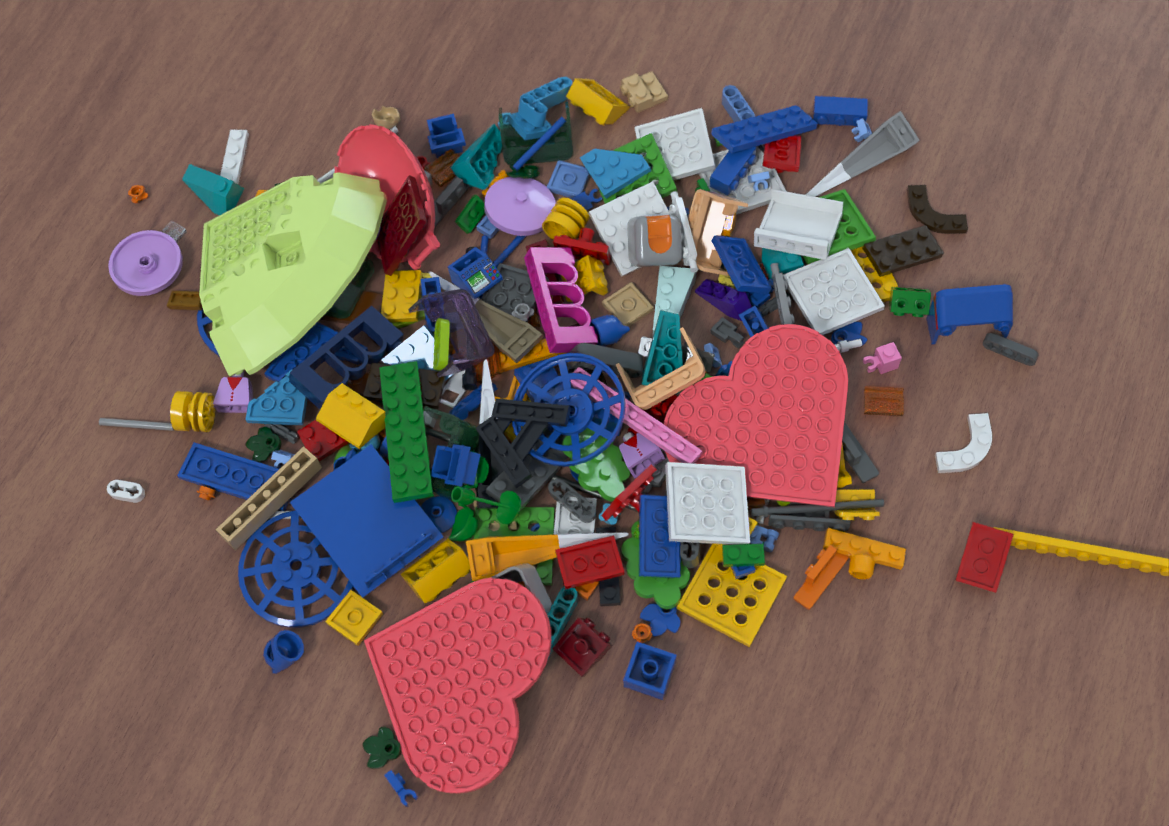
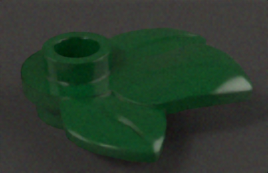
[506,165,540,179]
[245,427,281,462]
[362,727,402,769]

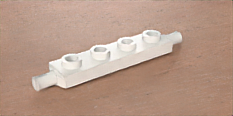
[669,191,698,273]

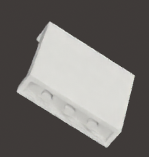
[754,189,843,260]

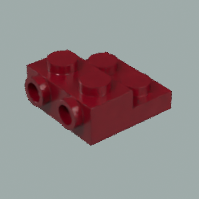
[552,617,613,677]

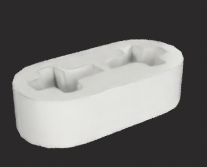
[107,480,145,503]

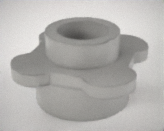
[512,303,534,322]

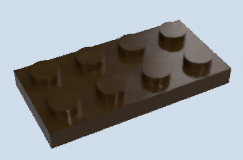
[862,225,944,277]
[363,363,446,409]

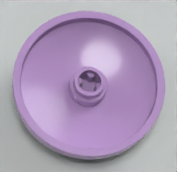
[484,177,556,236]
[109,230,183,296]

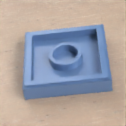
[547,160,590,198]

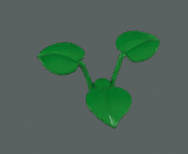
[449,451,521,542]

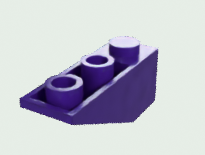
[695,279,752,321]

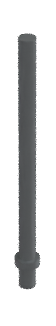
[751,499,884,518]

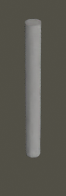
[99,418,174,431]

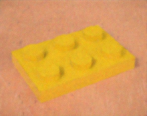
[381,270,423,323]

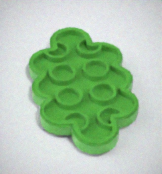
[562,428,630,501]
[621,520,690,609]

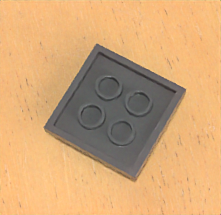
[481,263,549,323]

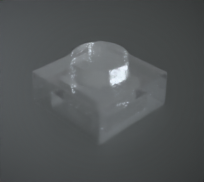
[161,220,187,243]

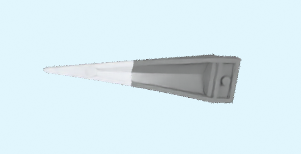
[806,111,920,197]

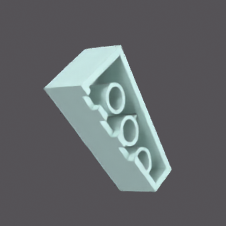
[653,266,696,334]

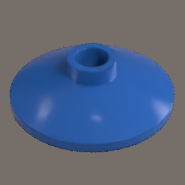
[420,497,457,533]

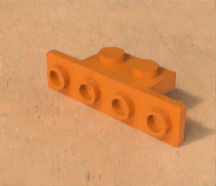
[793,545,849,610]

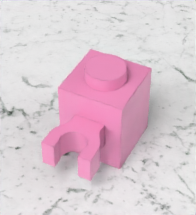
[863,342,902,374]

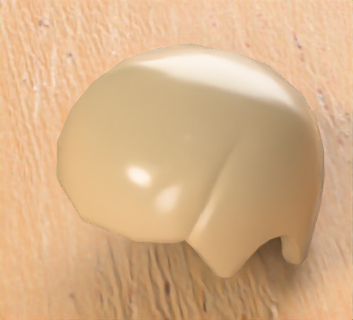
[372,106,400,129]

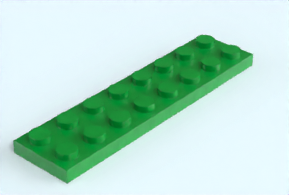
[379,361,434,503]

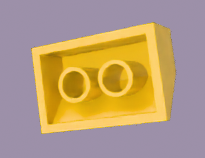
[566,78,630,125]
[316,383,386,449]
[400,538,470,604]

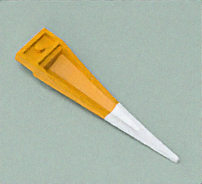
[466,532,628,581]

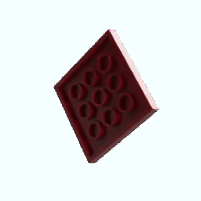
[377,175,427,276]

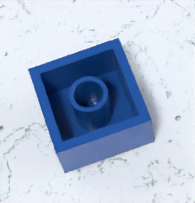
[623,642,677,700]

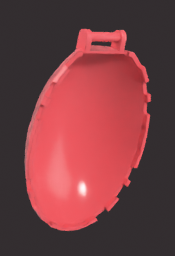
[334,124,440,270]

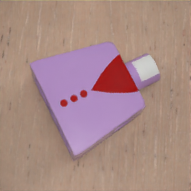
[213,371,253,413]
[619,432,666,479]

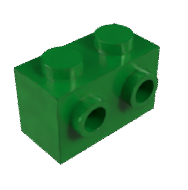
[889,287,931,317]

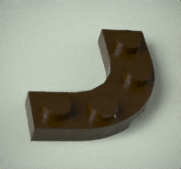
[907,185,968,234]

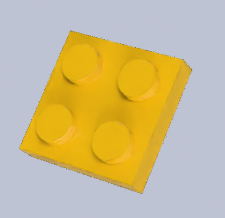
[325,590,383,646]

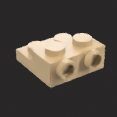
[620,72,668,113]

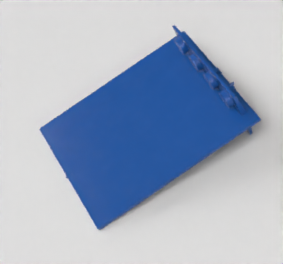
[290,444,444,598]

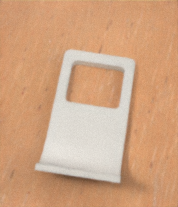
[440,362,476,408]

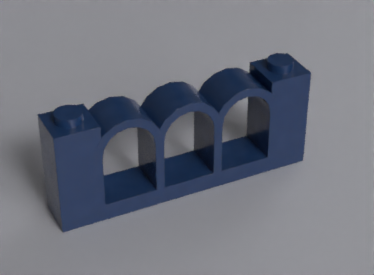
[289,306,404,409]

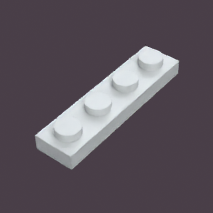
[220,130,249,184]

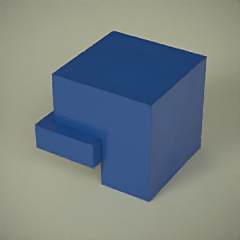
[427,114,466,159]
[431,444,480,487]

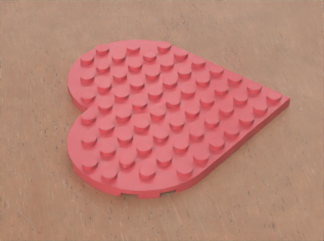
[664,324,848,508]
[364,578,551,794]

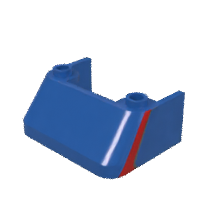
[926,284,1013,344]

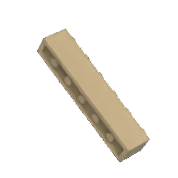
[216,446,322,550]

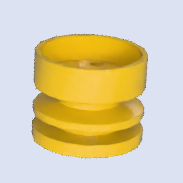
[542,197,590,240]
[170,391,215,432]

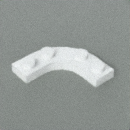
[935,413,992,473]

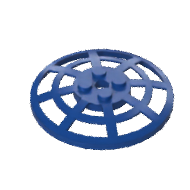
[512,353,626,467]
[238,510,354,628]

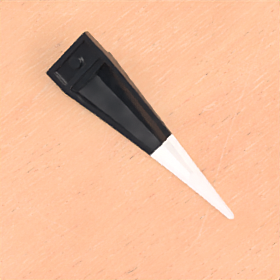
[475,360,504,509]

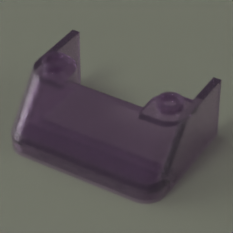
[408,289,495,377]

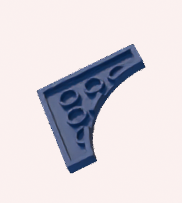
[264,322,369,383]

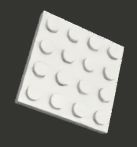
[635,108,716,185]
[699,145,787,214]
[588,182,670,277]
[783,248,885,335]
[665,462,750,545]

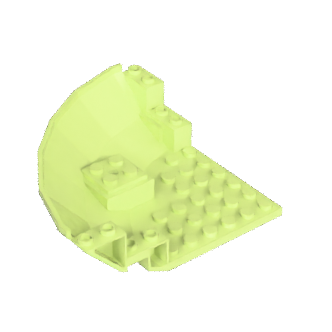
[199,173,387,376]

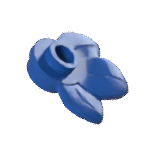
[831,322,867,348]
[640,604,680,637]

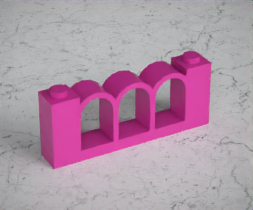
[524,247,598,353]

